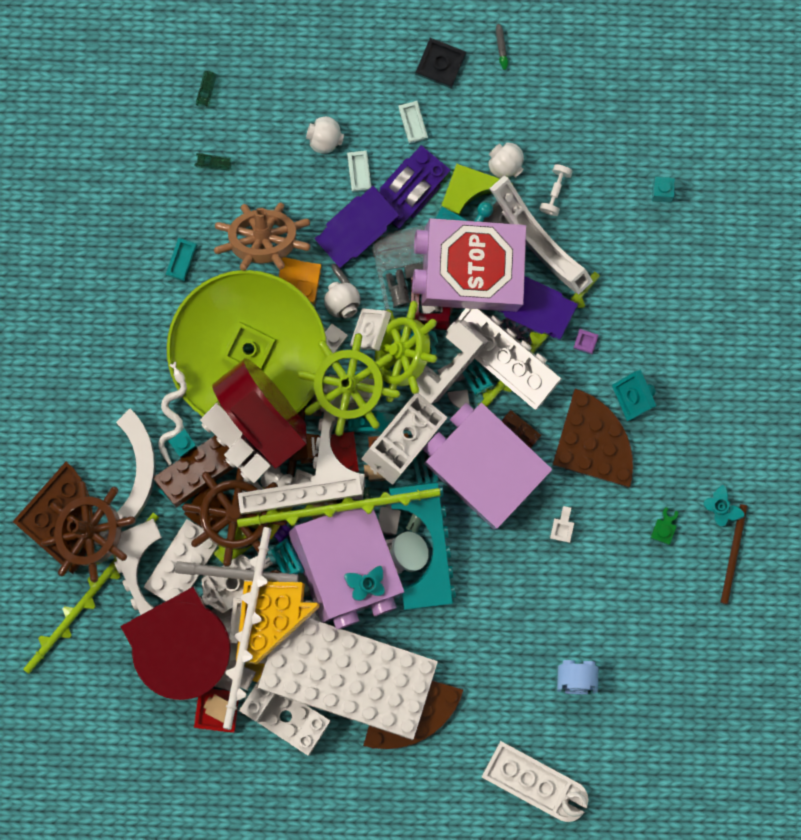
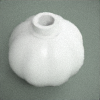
[306,116,344,154]
[488,143,524,178]
[324,282,361,319]

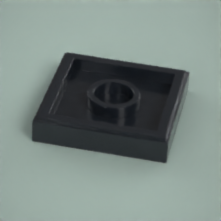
[415,38,466,89]

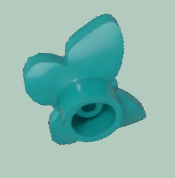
[703,485,745,527]
[344,566,385,601]

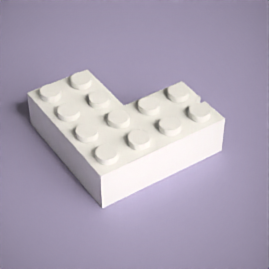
[200,401,272,483]

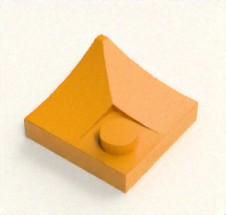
[279,257,322,304]

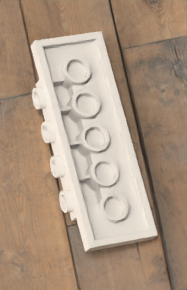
[446,308,562,410]

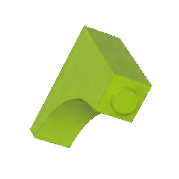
[441,164,513,216]

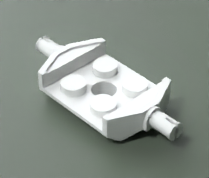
[202,554,273,614]

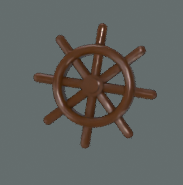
[182,468,287,567]
[41,481,136,583]

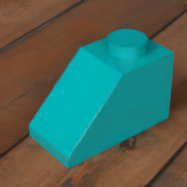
[347,411,394,435]

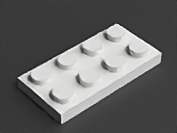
[144,519,218,601]

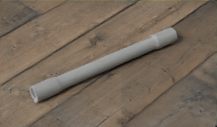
[175,561,299,582]

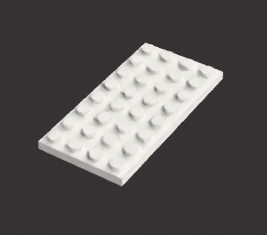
[257,618,438,740]

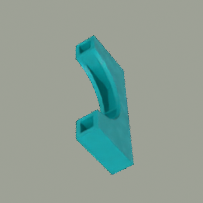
[389,481,456,610]

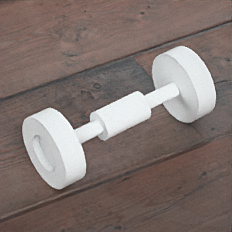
[539,164,573,216]

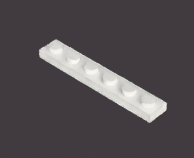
[238,474,363,515]

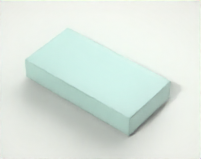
[398,101,428,144]
[347,150,371,193]

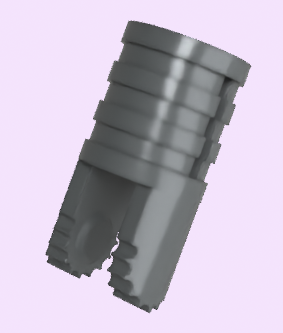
[386,269,411,308]

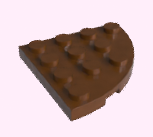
[552,389,633,488]
[12,461,94,575]
[363,681,463,749]

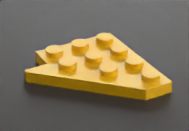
[236,581,319,664]

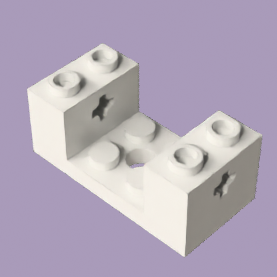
[416,320,489,404]
[362,394,448,485]
[239,679,331,756]

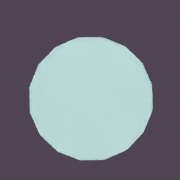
[391,532,428,572]

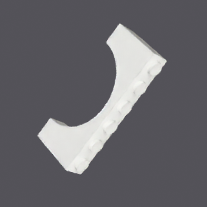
[311,375,374,500]
[114,519,162,615]

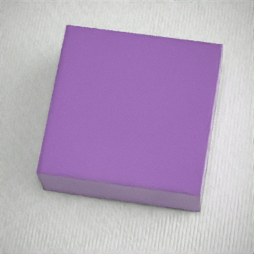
[573,329,598,355]

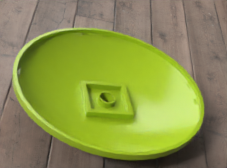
[167,270,327,417]

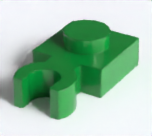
[650,507,678,545]

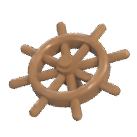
[214,203,311,271]

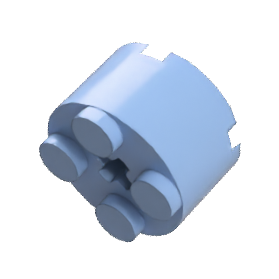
[557,660,599,695]

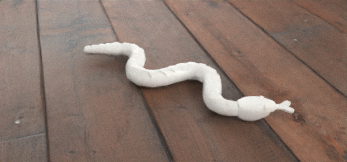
[158,362,187,465]

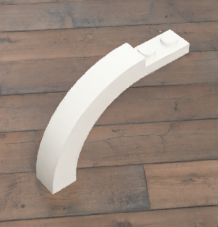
[490,175,593,295]
[94,409,156,546]

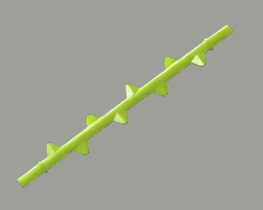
[477,271,600,407]
[237,488,441,527]
[23,513,159,674]

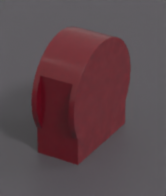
[212,358,306,469]
[120,586,231,700]

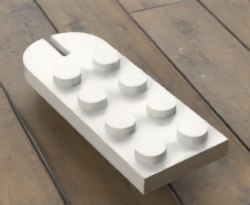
[482,741,588,822]

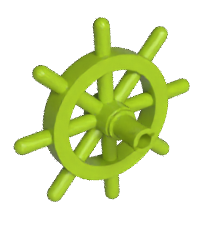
[368,301,437,402]
[298,333,400,436]

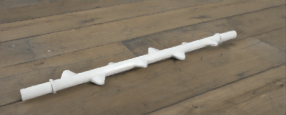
[223,527,272,730]

